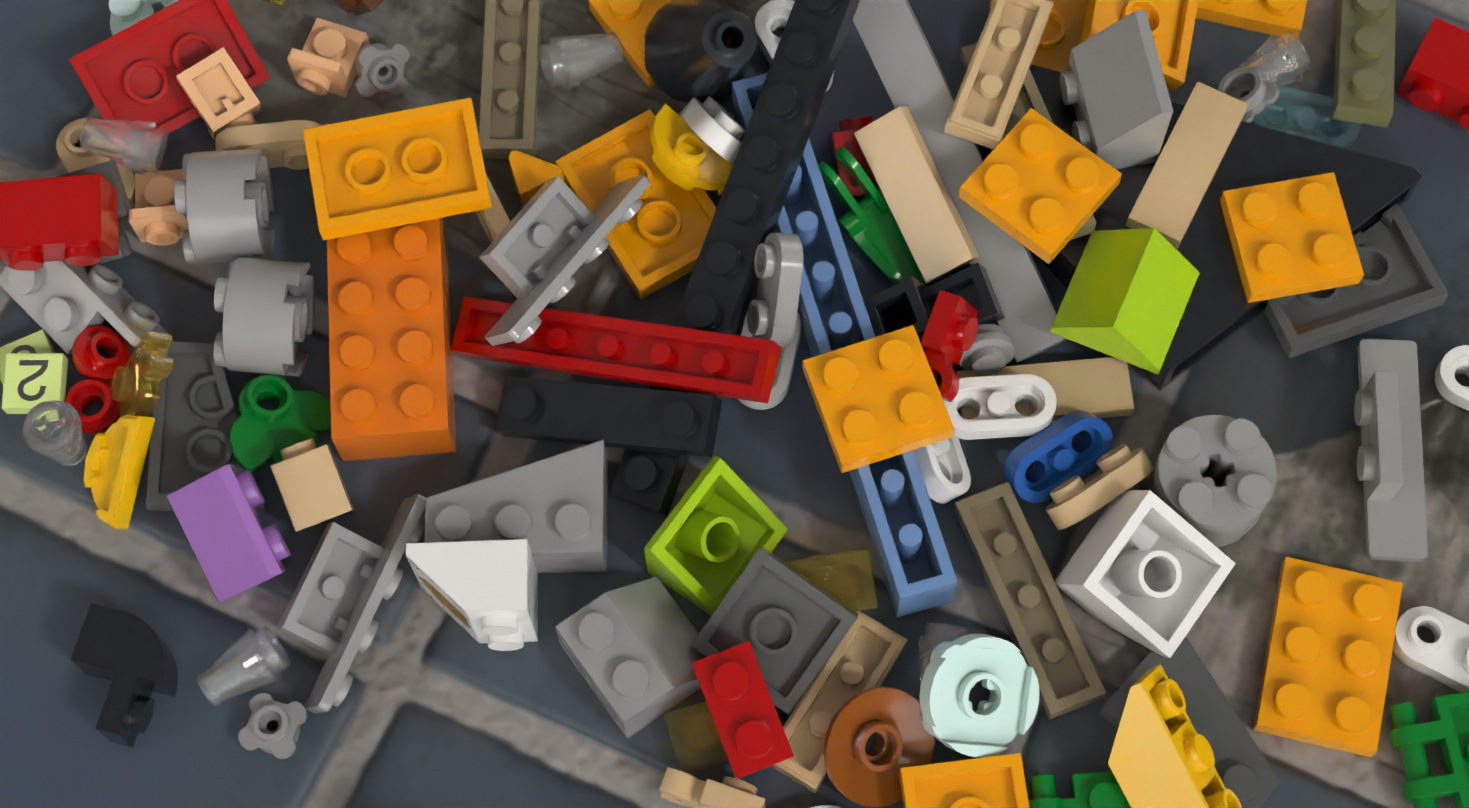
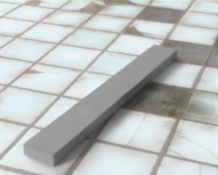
[853,0,1067,363]

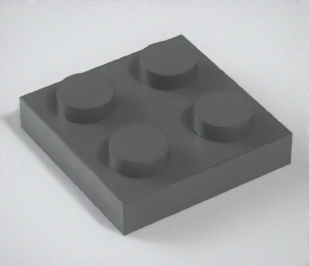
[691,546,858,715]

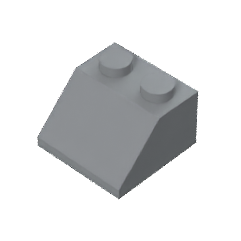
[1059,9,1173,169]
[555,576,707,739]

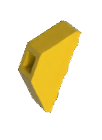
[1108,664,1242,808]

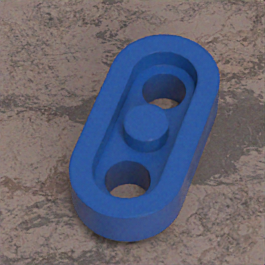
[1003,410,1113,503]

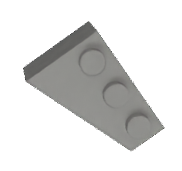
[424,440,608,573]

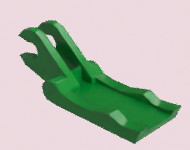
[818,146,938,287]

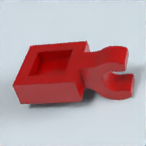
[920,290,978,402]

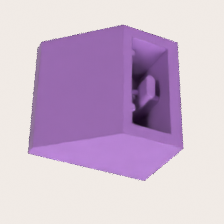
[167,464,291,603]

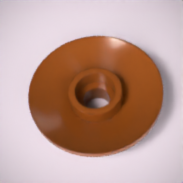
[823,687,935,807]

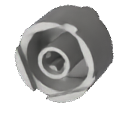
[174,149,275,264]
[213,257,315,376]
[1148,415,1277,547]

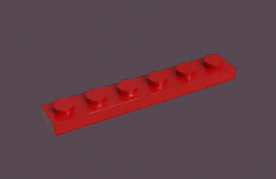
[451,296,781,404]

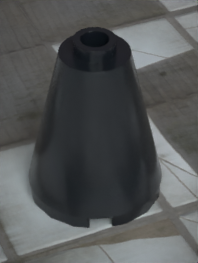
[644,0,757,103]

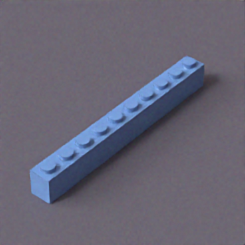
[732,73,958,618]

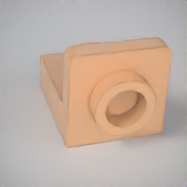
[287,18,370,98]
[176,47,261,140]
[129,169,189,246]

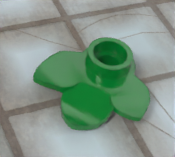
[230,375,331,472]

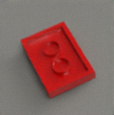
[68,0,271,157]

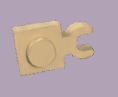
[659,767,765,808]

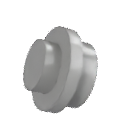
[959,324,1015,375]

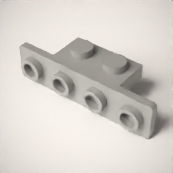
[479,174,651,346]
[0,260,172,354]
[1354,339,1428,562]
[277,493,426,714]

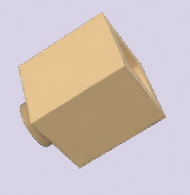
[270,438,354,532]

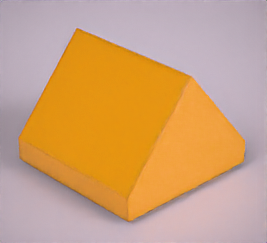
[508,150,565,208]

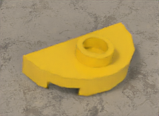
[649,103,733,195]
[83,415,155,529]

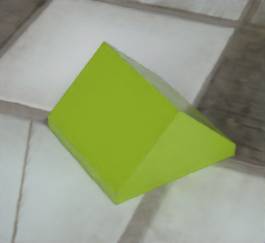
[1050,228,1200,374]
[644,456,788,616]

